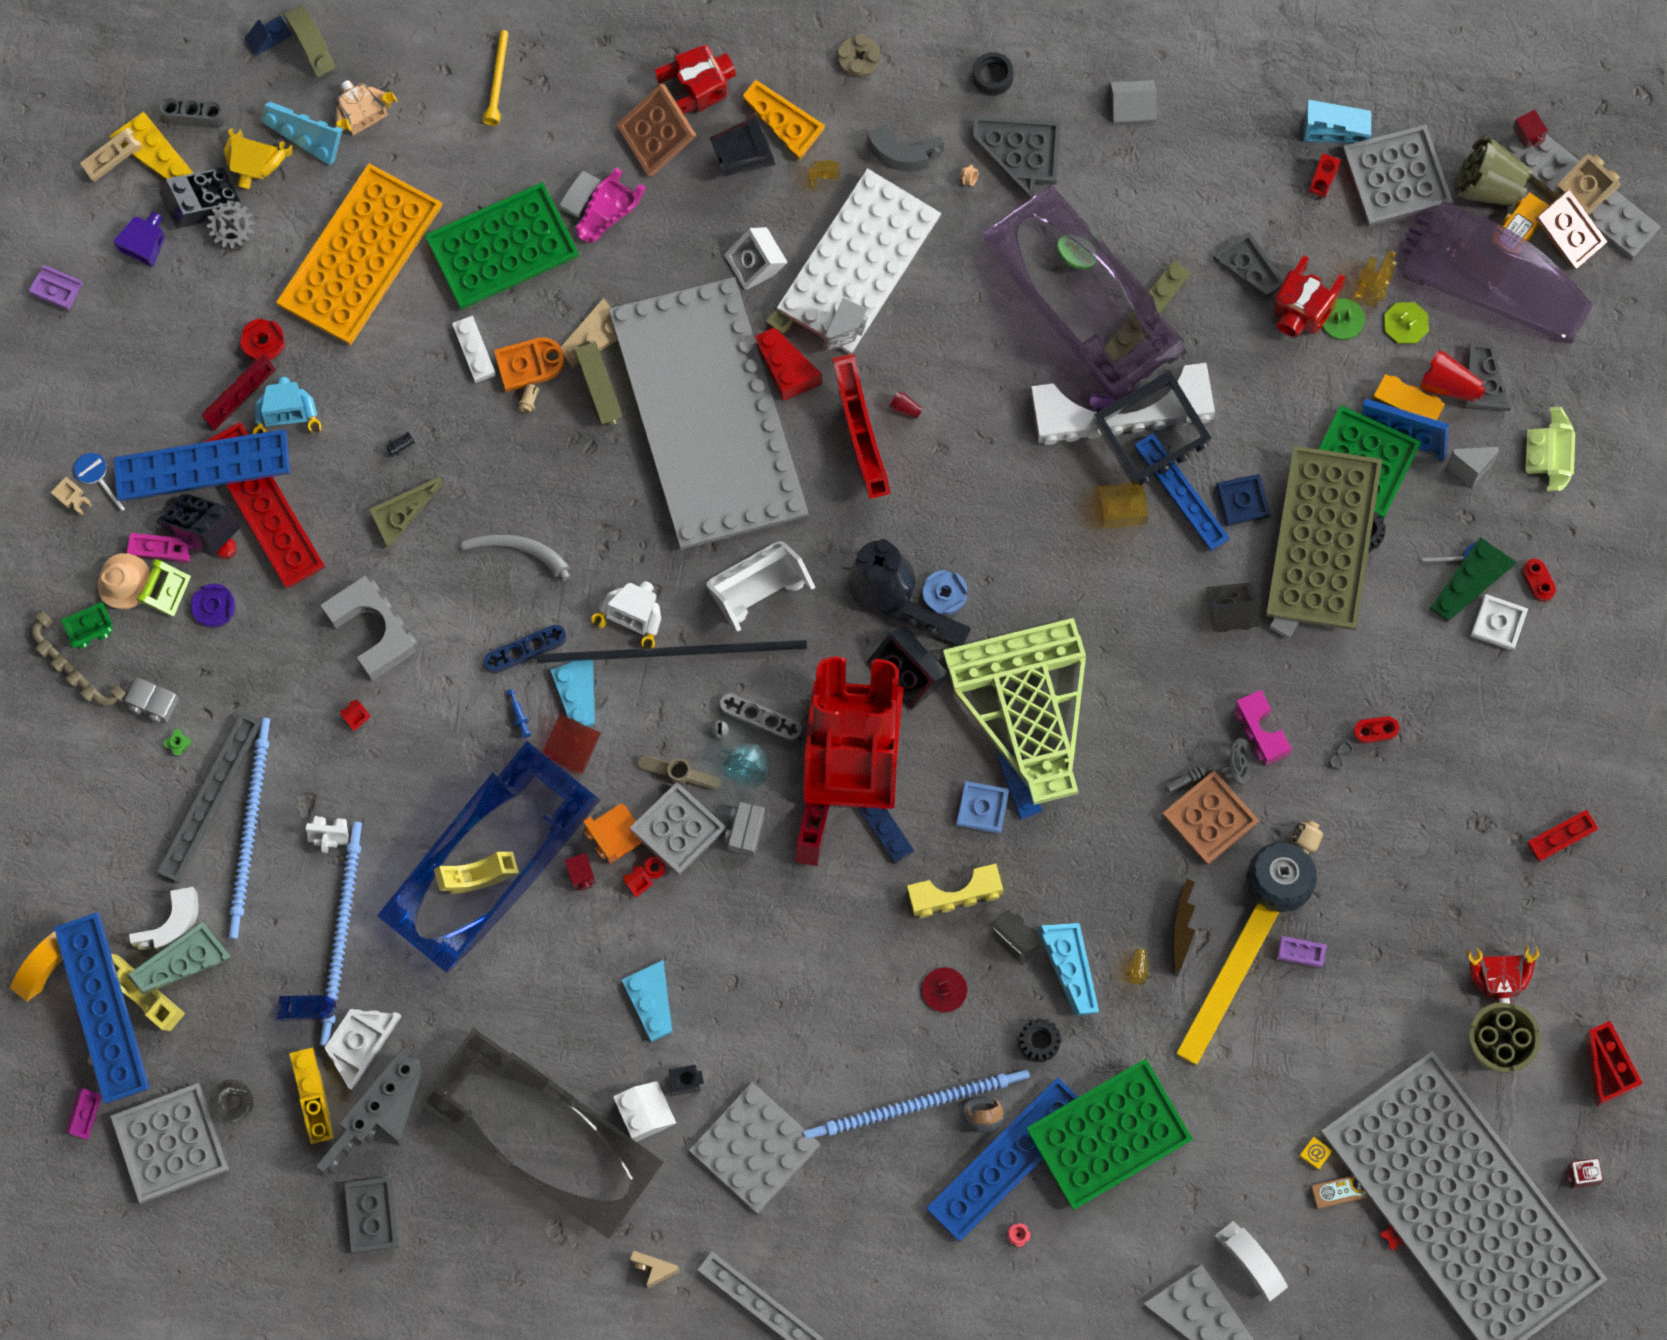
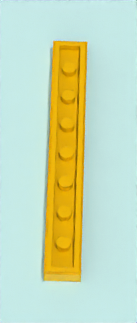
[1176,903,1279,1066]

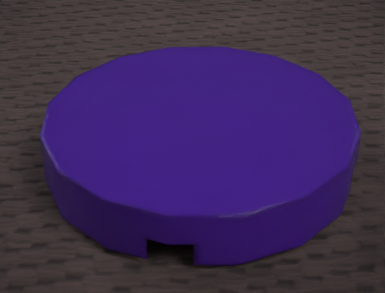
[190,583,236,628]

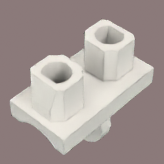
[306,816,349,853]

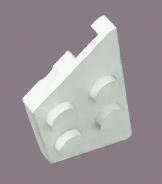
[325,1009,402,1091]

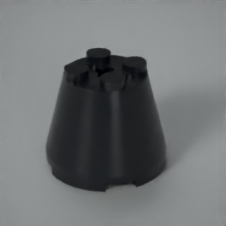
[848,539,916,614]

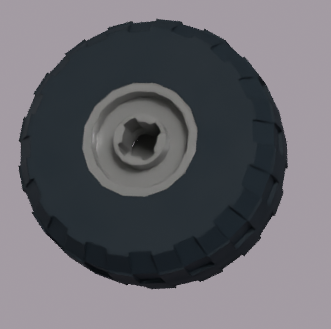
[1246,842,1317,912]

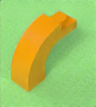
[10,931,63,1002]

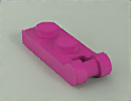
[127,533,192,563]

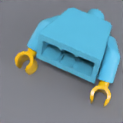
[253,377,322,434]

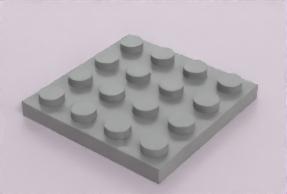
[1342,125,1453,226]
[689,1082,821,1214]
[111,1083,229,1204]

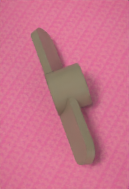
[638,755,721,789]

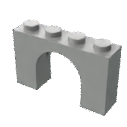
[321,576,417,681]

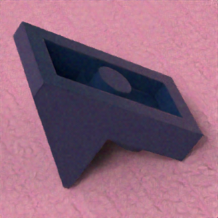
[244,16,292,56]

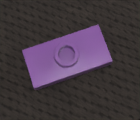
[1277,936,1327,968]

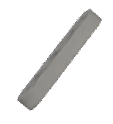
[720,693,802,742]

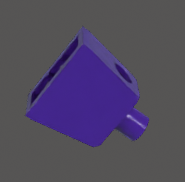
[113,212,165,267]

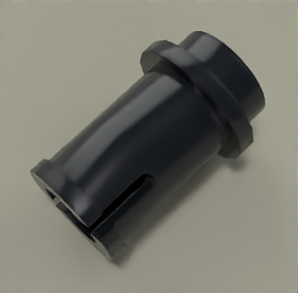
[385,432,415,457]

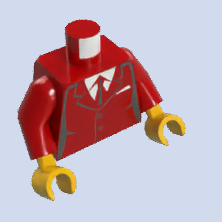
[1466,945,1539,1004]

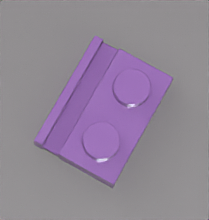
[29,265,83,311]

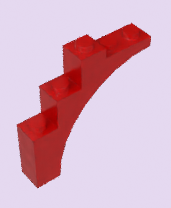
[832,353,891,499]

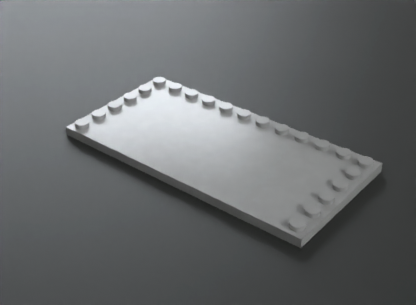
[609,277,809,550]
[1320,1051,1608,1340]

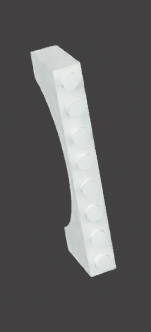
[1031,363,1215,445]

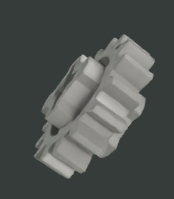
[207,201,255,248]

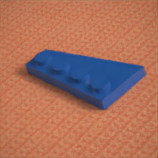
[1362,399,1449,461]

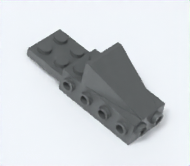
[316,1051,423,1176]

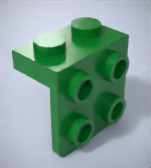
[61,601,114,650]

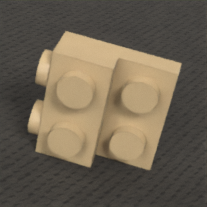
[1557,153,1621,215]

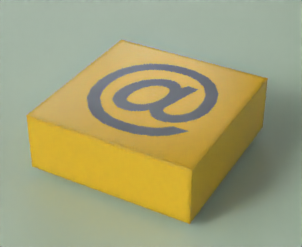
[1299,1137,1333,1170]

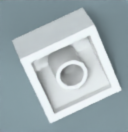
[724,227,788,290]
[613,1081,676,1143]

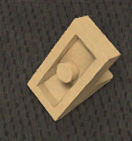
[630,1251,679,1288]

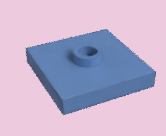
[956,781,1009,834]

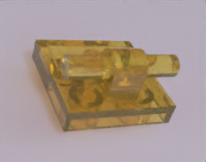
[1354,250,1397,308]

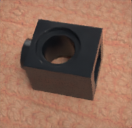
[668,1064,704,1096]

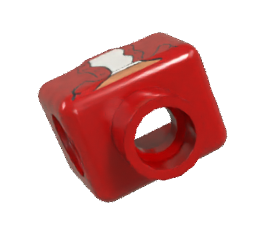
[654,45,736,114]
[1274,255,1346,338]

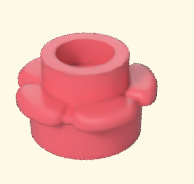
[1007,1223,1030,1247]

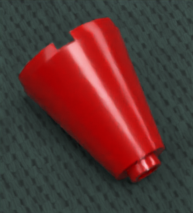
[1420,350,1486,402]

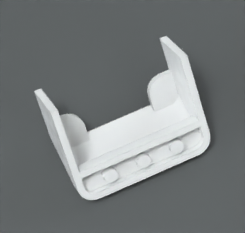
[706,541,816,631]

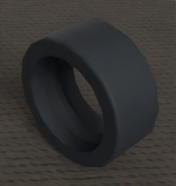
[973,52,1013,96]

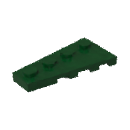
[1430,537,1518,622]

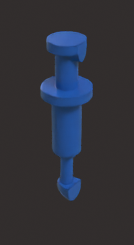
[507,689,532,738]

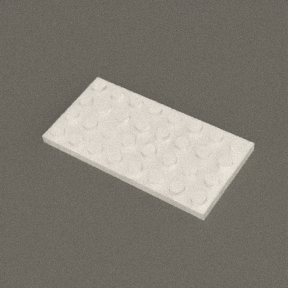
[777,169,941,354]

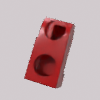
[1309,153,1341,198]

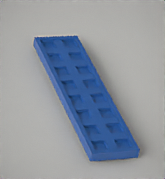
[114,429,291,502]

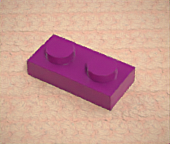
[64,1088,102,1140]

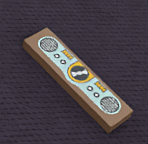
[1311,1176,1369,1210]

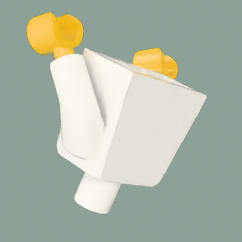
[591,581,661,648]

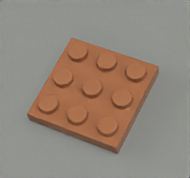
[616,84,697,176]
[1162,771,1259,866]

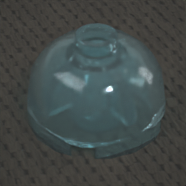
[723,743,770,787]

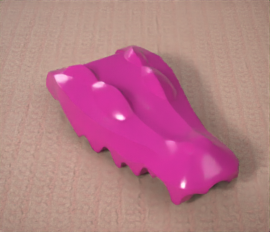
[575,167,646,243]

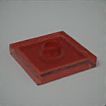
[542,714,602,774]

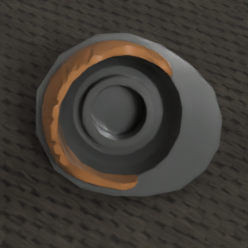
[964,1097,1005,1133]

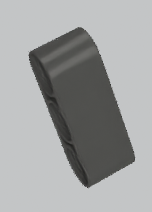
[159,98,225,128]

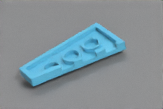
[261,102,343,165]

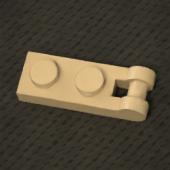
[80,128,142,182]

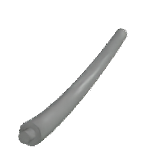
[460,535,570,581]

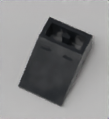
[159,167,241,229]
[157,493,241,556]

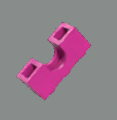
[1234,690,1292,766]

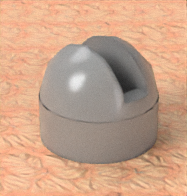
[711,720,729,740]

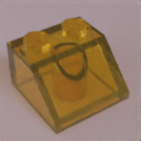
[1097,482,1149,529]

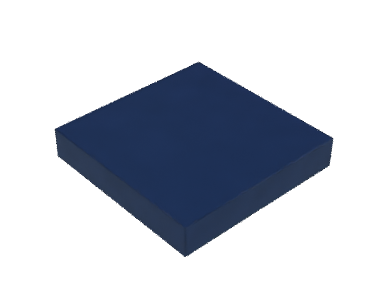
[1216,474,1271,526]

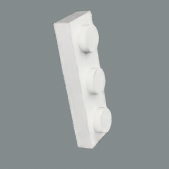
[452,316,496,383]

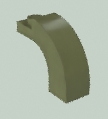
[283,4,336,77]

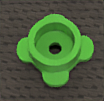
[164,729,191,756]

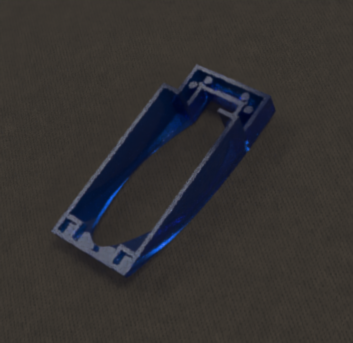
[377,741,601,973]

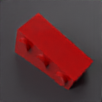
[755,327,823,401]
[1585,1020,1643,1108]

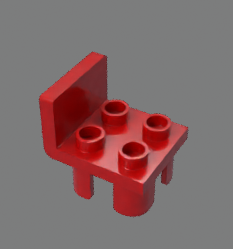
[804,656,903,809]

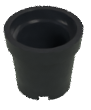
[710,112,776,177]

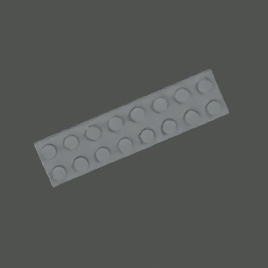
[1502,132,1661,260]

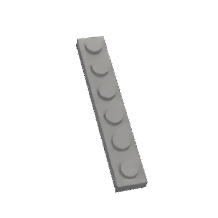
[698,1252,824,1340]

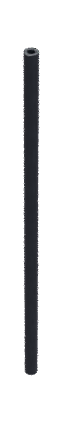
[537,640,807,663]

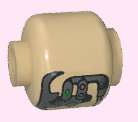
[1289,820,1323,854]

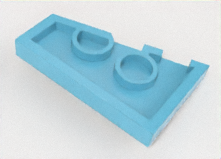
[551,660,595,733]
[622,960,672,1042]

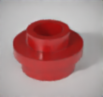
[643,856,666,879]

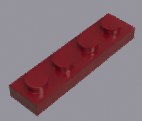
[201,354,276,431]

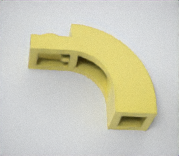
[434,852,519,894]

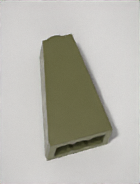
[572,340,623,426]

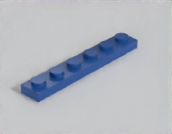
[1134,433,1230,552]

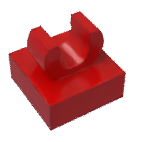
[340,699,371,731]
[623,866,653,898]

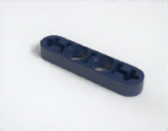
[484,625,567,674]

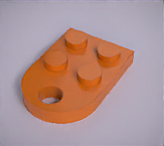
[494,337,564,392]

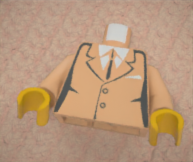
[335,81,398,135]

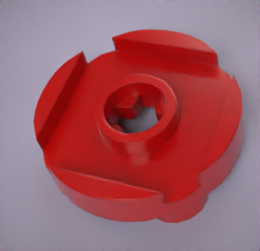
[240,319,285,361]

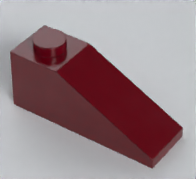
[795,803,830,866]

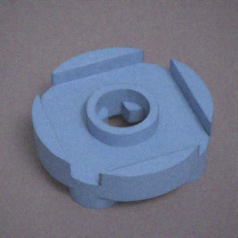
[923,570,967,615]

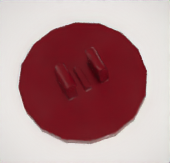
[922,967,968,1013]

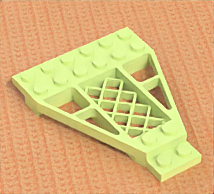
[943,618,1086,805]

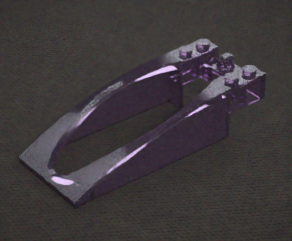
[981,184,1187,402]

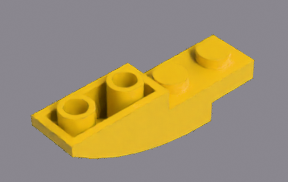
[289,1047,334,1144]

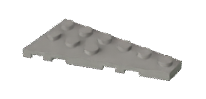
[1143,1265,1254,1340]

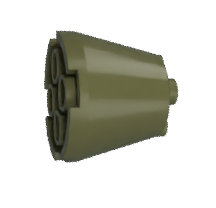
[1455,135,1532,206]
[1469,1003,1540,1073]

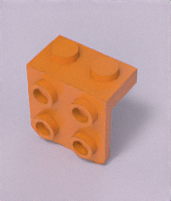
[583,804,642,864]

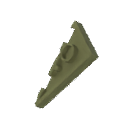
[369,477,443,548]

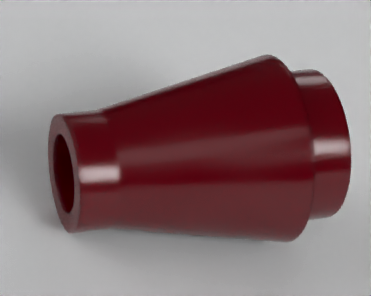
[890,391,923,419]

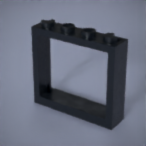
[1092,370,1212,486]

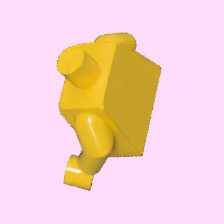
[223,128,292,189]

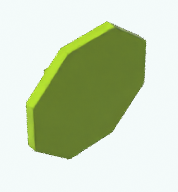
[1384,302,1429,344]

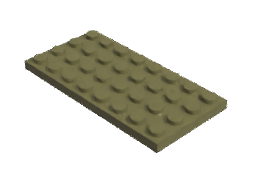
[1266,446,1382,631]

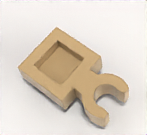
[51,477,92,515]

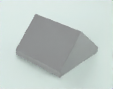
[1110,80,1157,123]
[1447,447,1499,488]

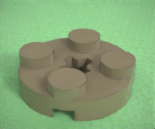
[838,34,881,78]

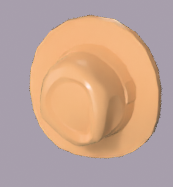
[98,553,150,609]

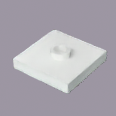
[1471,594,1528,651]

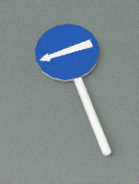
[74,453,125,511]

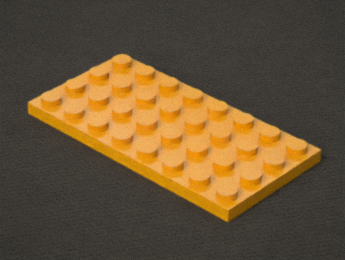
[276,163,443,346]

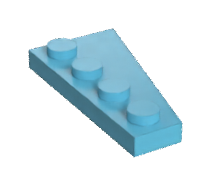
[1037,923,1099,1016]

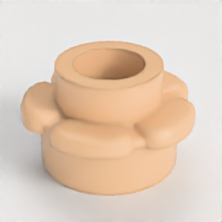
[960,165,978,186]

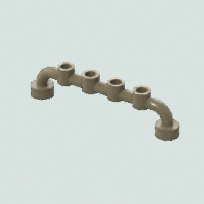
[32,609,127,706]

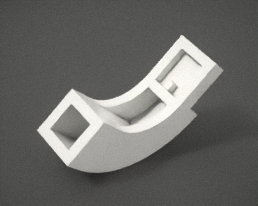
[129,887,199,952]
[1215,1221,1288,1301]

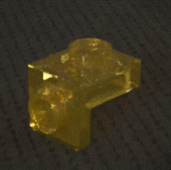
[808,160,840,189]

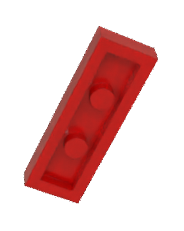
[1527,809,1599,863]

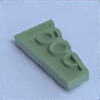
[128,922,231,995]

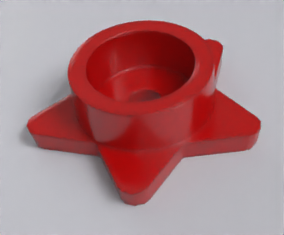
[1380,1224,1405,1251]

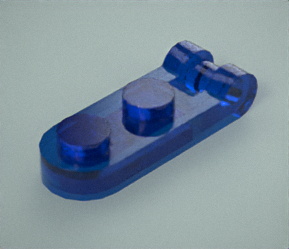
[277,995,337,1021]

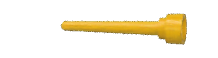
[482,30,508,126]

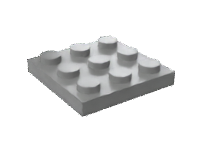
[629,782,726,876]

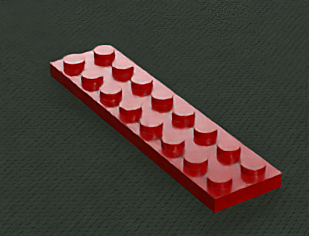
[203,422,326,589]

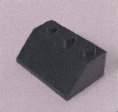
[867,626,949,710]

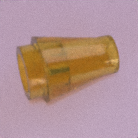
[1126,949,1149,985]

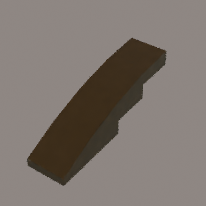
[1172,878,1196,977]

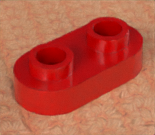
[1522,558,1556,602]
[1353,716,1400,744]

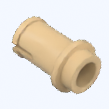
[518,384,539,414]

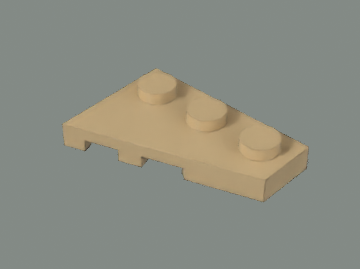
[561,298,617,368]

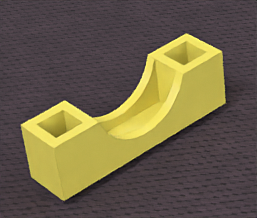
[907,864,1003,918]
[111,954,185,1031]

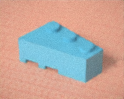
[1304,100,1371,144]

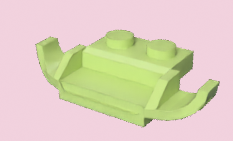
[1526,407,1575,492]

